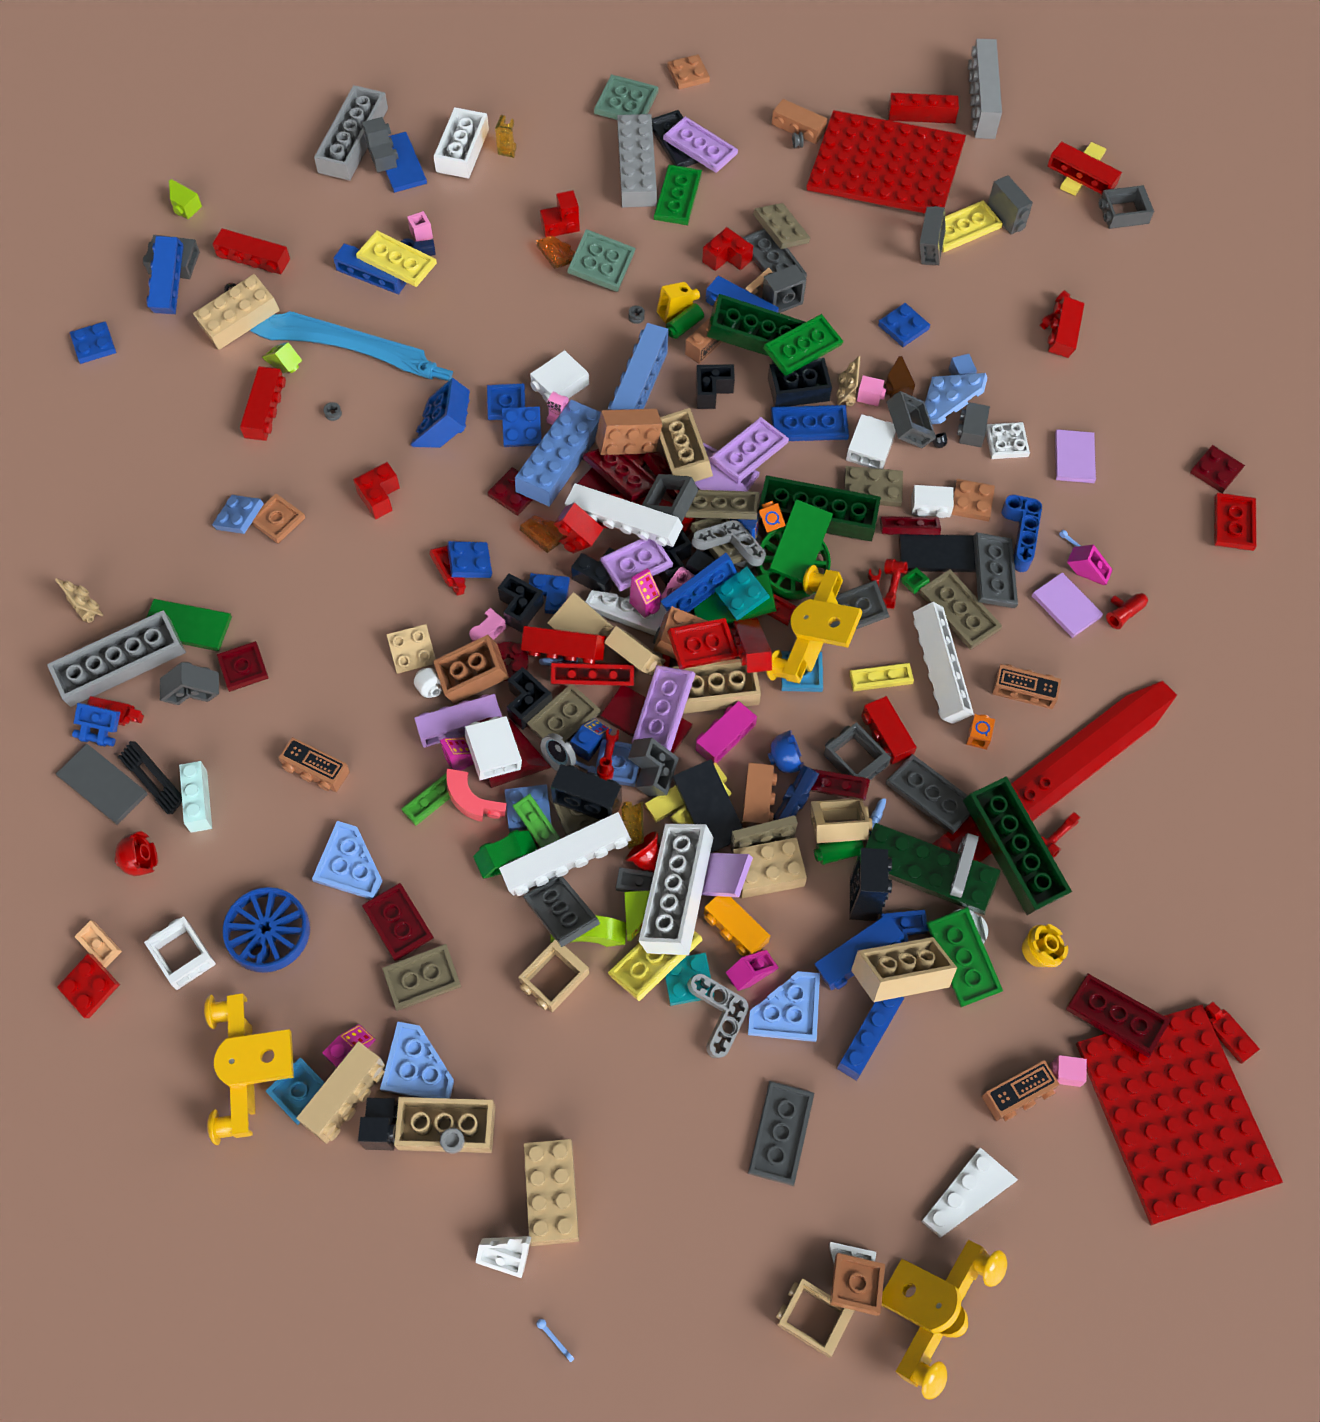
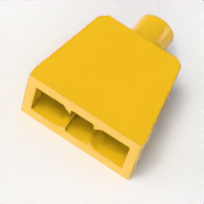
[656,282,700,323]

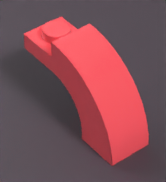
[447,769,507,822]

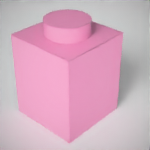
[407,211,433,242]
[856,376,886,406]
[1050,1055,1087,1087]

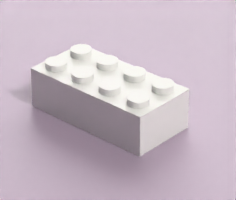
[434,107,489,179]

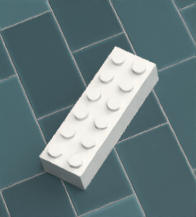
[639,824,713,955]

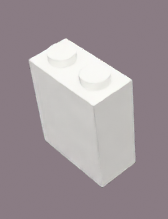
[530,350,589,403]
[846,414,896,469]
[465,716,522,780]

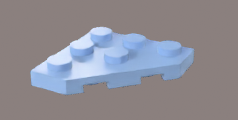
[925,373,988,424]
[312,821,382,900]
[748,971,820,1042]
[380,1022,454,1099]

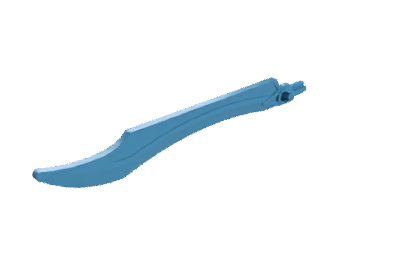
[250,311,453,381]

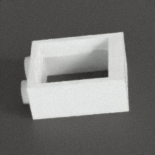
[144,916,216,990]

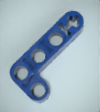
[1001,495,1042,572]

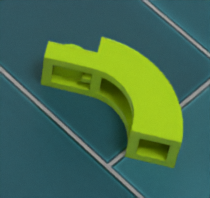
[550,915,626,947]

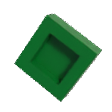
[901,567,930,594]

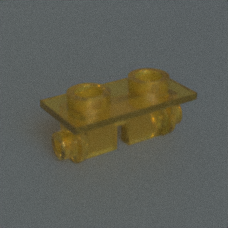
[621,802,644,849]

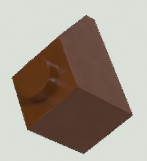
[884,356,915,398]

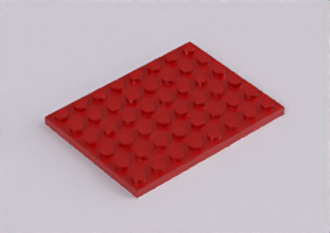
[807,110,966,213]
[1076,1004,1283,1225]

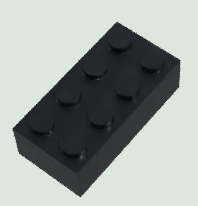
[849,848,892,921]

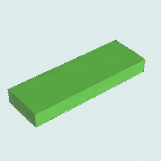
[401,773,450,826]
[512,794,561,848]

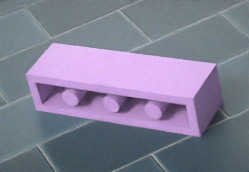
[414,694,502,748]

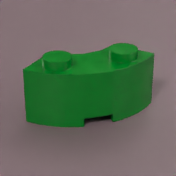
[473,830,538,879]

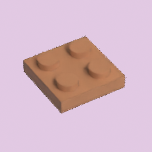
[667,54,710,90]
[951,479,995,522]
[251,494,305,544]
[830,1253,885,1316]

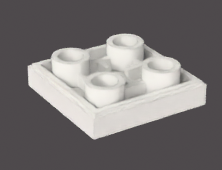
[986,422,1030,459]

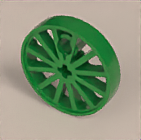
[755,526,831,600]

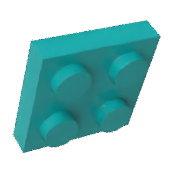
[714,567,770,621]
[665,953,715,1006]

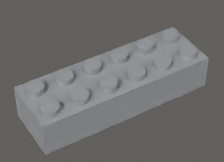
[968,39,1002,139]
[314,85,388,181]
[617,114,657,208]
[47,610,186,707]

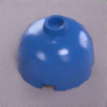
[768,730,804,773]

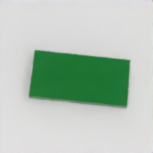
[654,164,702,226]
[763,314,844,376]
[769,499,833,584]
[694,573,777,624]
[146,599,232,651]
[926,907,1003,1007]

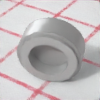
[440,1128,465,1154]

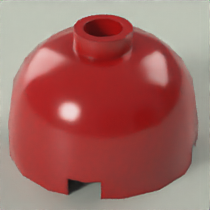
[115,831,158,876]

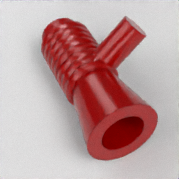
[1106,593,1148,630]

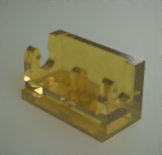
[495,115,516,158]

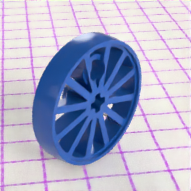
[223,887,310,973]

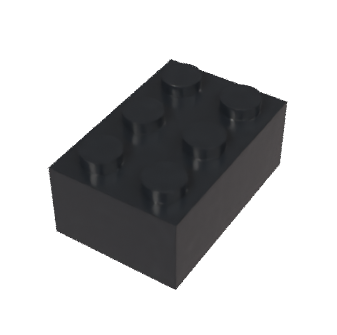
[768,358,832,407]
[551,764,622,820]

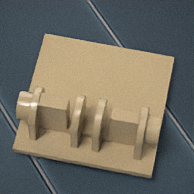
[836,356,860,406]
[55,578,103,623]
[387,624,436,674]

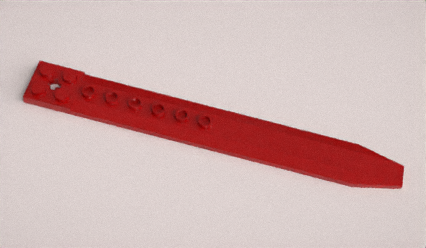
[932,681,1177,862]

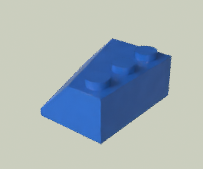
[411,378,470,448]

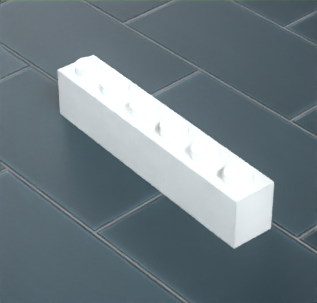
[565,483,683,547]
[913,602,974,724]
[499,812,631,896]

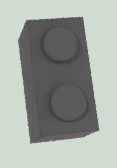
[957,402,990,447]

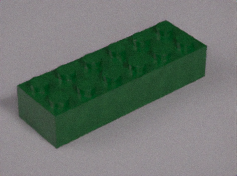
[706,294,805,357]
[758,475,881,542]
[963,776,1072,915]
[865,823,1001,916]

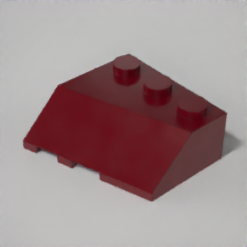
[477,717,551,788]

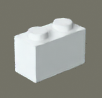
[911,485,954,518]

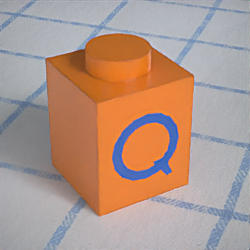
[759,501,786,533]
[966,714,995,750]

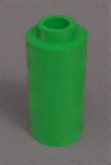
[666,303,704,339]
[814,840,864,865]

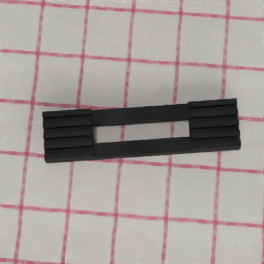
[118,741,182,814]

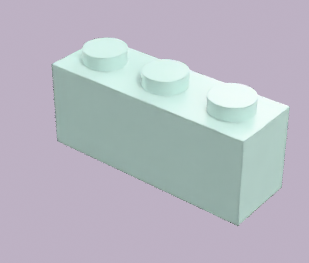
[179,761,212,833]

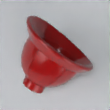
[625,831,660,873]

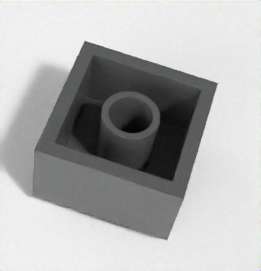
[762,264,807,313]

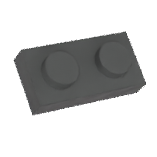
[616,867,654,892]

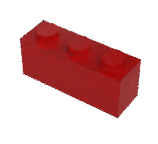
[1047,296,1085,358]
[861,696,917,765]

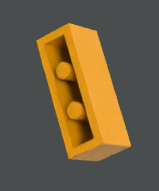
[704,896,771,957]

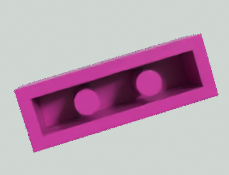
[696,701,757,763]

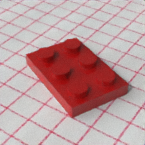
[1214,493,1257,551]
[667,618,738,669]

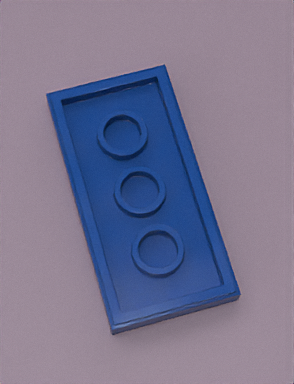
[385,132,427,193]
[771,405,849,441]
[661,553,738,613]

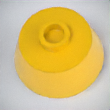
[1022,924,1068,967]

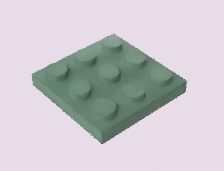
[594,74,658,120]
[568,229,636,292]

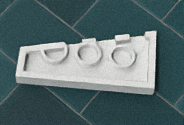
[585,590,667,636]
[921,1148,1018,1238]

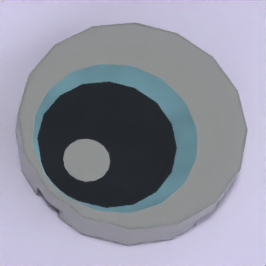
[540,733,576,771]

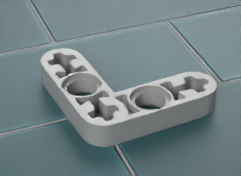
[692,520,766,566]
[950,833,979,898]
[688,974,749,1058]

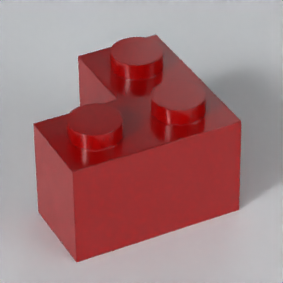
[540,190,580,238]
[702,227,753,271]
[353,462,400,519]
[554,502,604,554]

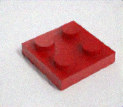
[57,953,120,1019]

